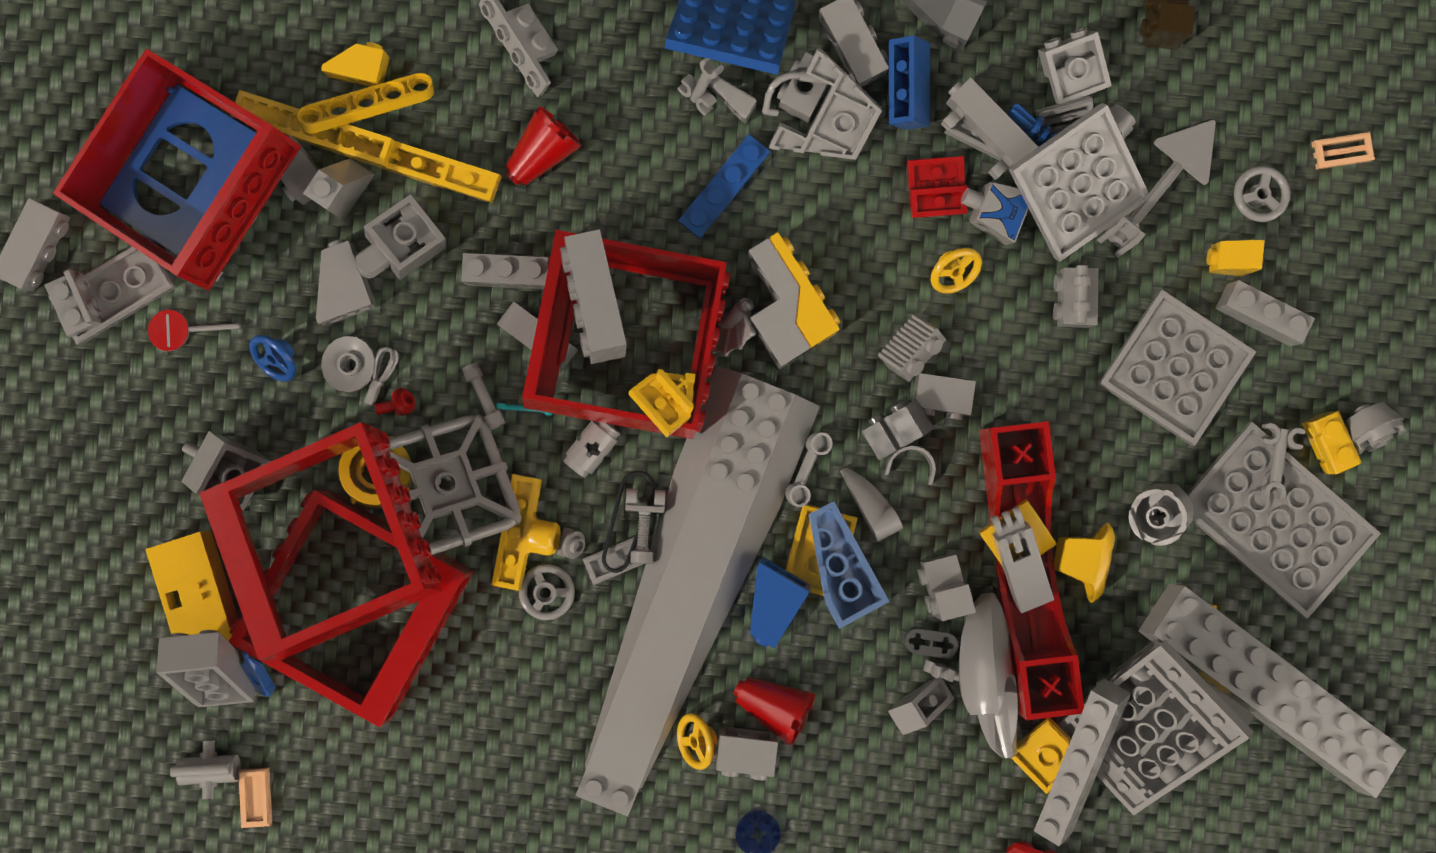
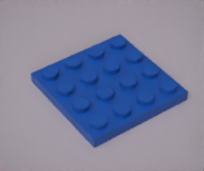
[665,0,796,75]

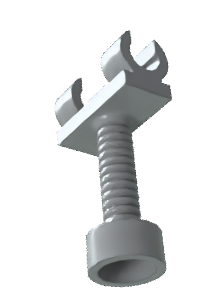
[625,488,666,564]

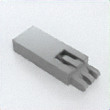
[991,506,1054,613]

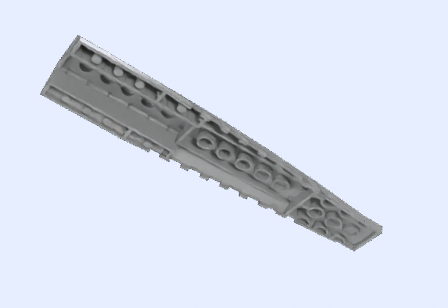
[575,365,820,817]

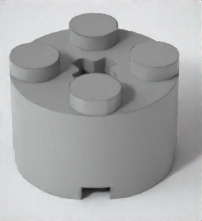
[1129,483,1194,546]

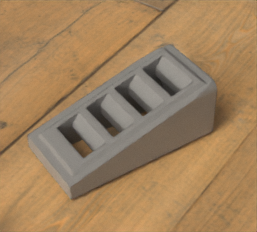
[708,76,757,124]

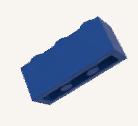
[889,36,930,130]

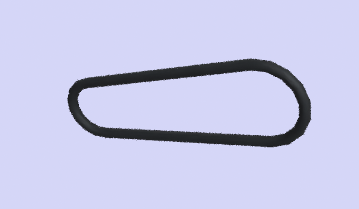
[602,471,656,573]

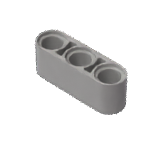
[497,302,578,373]

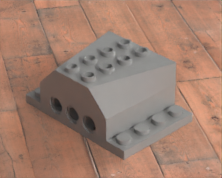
[1057,640,1255,815]

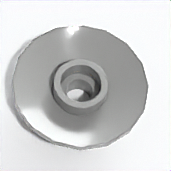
[321,336,376,392]

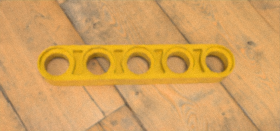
[297,73,434,134]

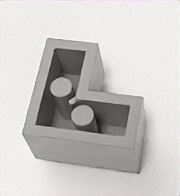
[917,553,976,621]

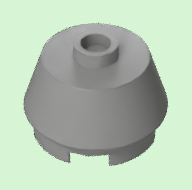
[1345,402,1407,455]

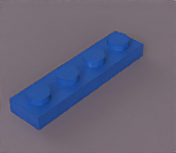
[678,134,770,239]

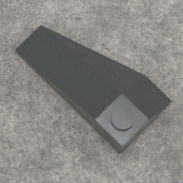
[900,0,987,49]

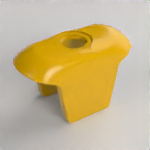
[1053,523,1115,603]

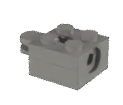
[356,194,446,280]

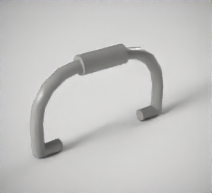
[762,69,827,117]

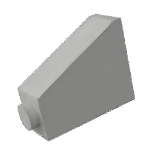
[303,159,374,221]
[316,239,377,326]

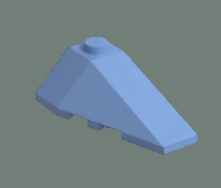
[809,501,889,629]

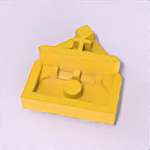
[629,369,695,437]

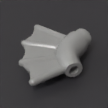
[711,298,756,357]

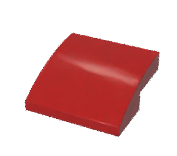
[907,155,968,218]

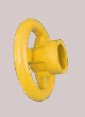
[931,248,982,294]
[677,713,717,770]

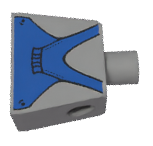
[961,182,1028,245]

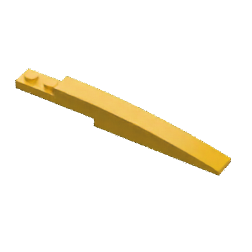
[230,90,502,203]

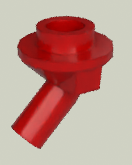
[374,388,415,416]

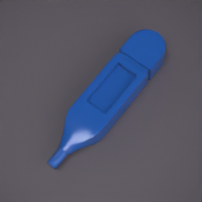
[241,651,276,697]

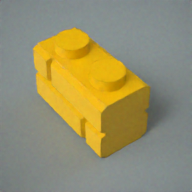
[1302,411,1362,474]

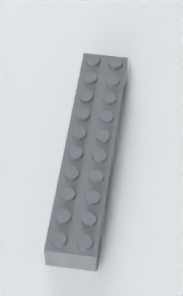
[1138,584,1406,798]

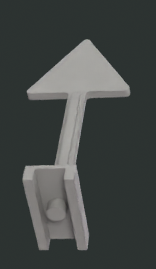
[1097,120,1216,257]

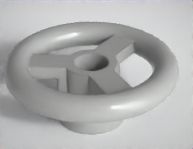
[1234,166,1290,222]
[519,564,575,620]

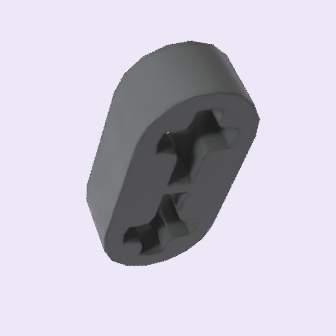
[903,628,958,658]

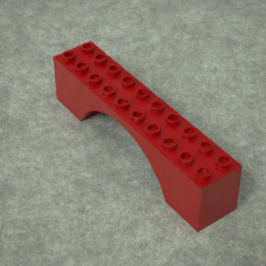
[979,421,1084,720]

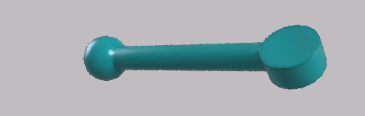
[495,403,553,416]

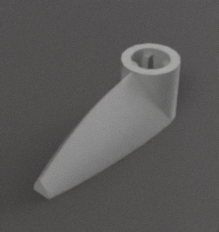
[840,468,903,542]

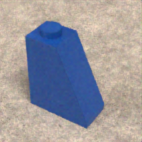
[750,556,811,649]

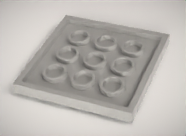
[1008,103,1149,262]
[1098,290,1256,446]

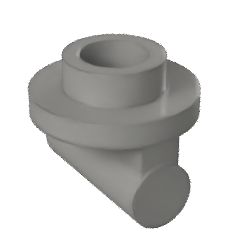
[556,527,585,559]

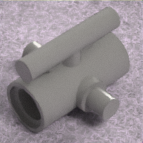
[170,741,241,799]

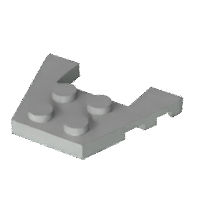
[769,47,882,160]

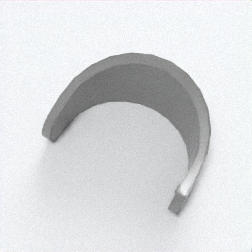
[885,446,936,485]

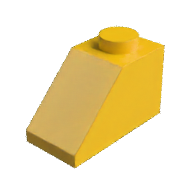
[321,42,390,87]
[1206,240,1265,276]

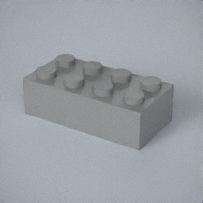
[560,229,627,364]
[156,630,255,708]

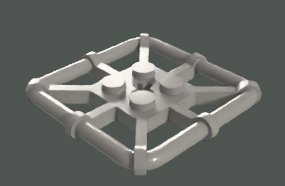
[388,414,522,555]

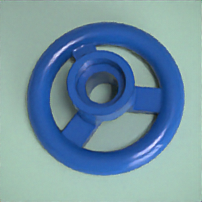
[249,335,297,382]

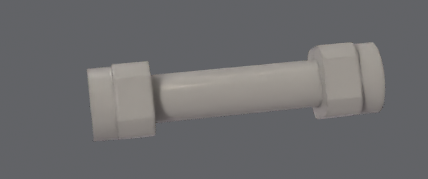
[462,362,505,430]

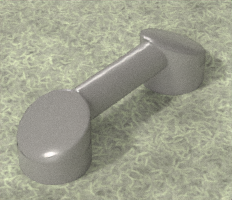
[785,432,833,507]

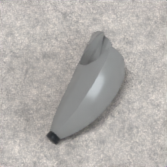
[959,586,1018,759]

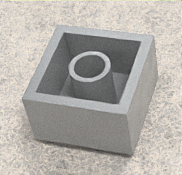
[716,726,778,780]

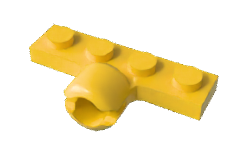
[492,474,561,591]

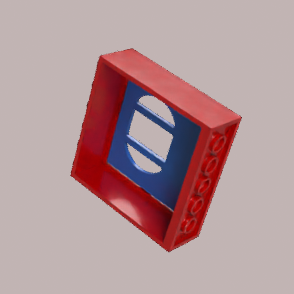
[53,48,302,291]

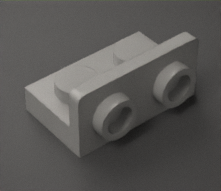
[44,269,102,337]

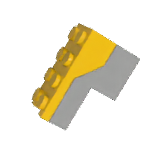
[748,232,841,370]

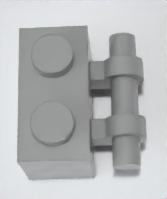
[1053,265,1099,328]

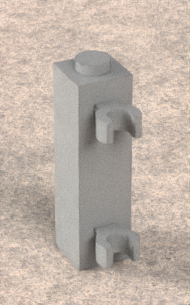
[941,77,1038,181]

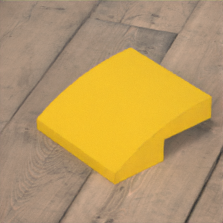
[979,499,1057,565]

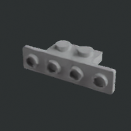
[479,0,558,97]

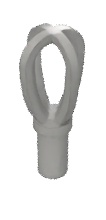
[364,347,398,406]

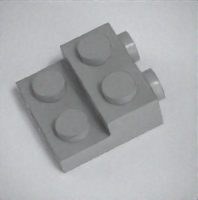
[1038,27,1112,104]

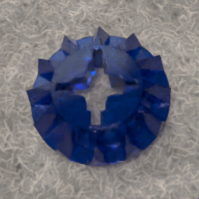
[735,811,781,853]

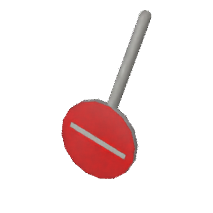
[148,310,242,351]

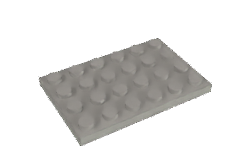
[1187,422,1381,619]

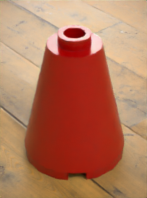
[505,106,582,185]
[733,677,816,746]

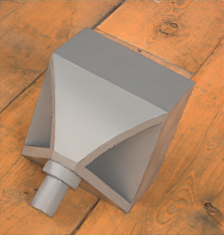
[181,431,271,511]

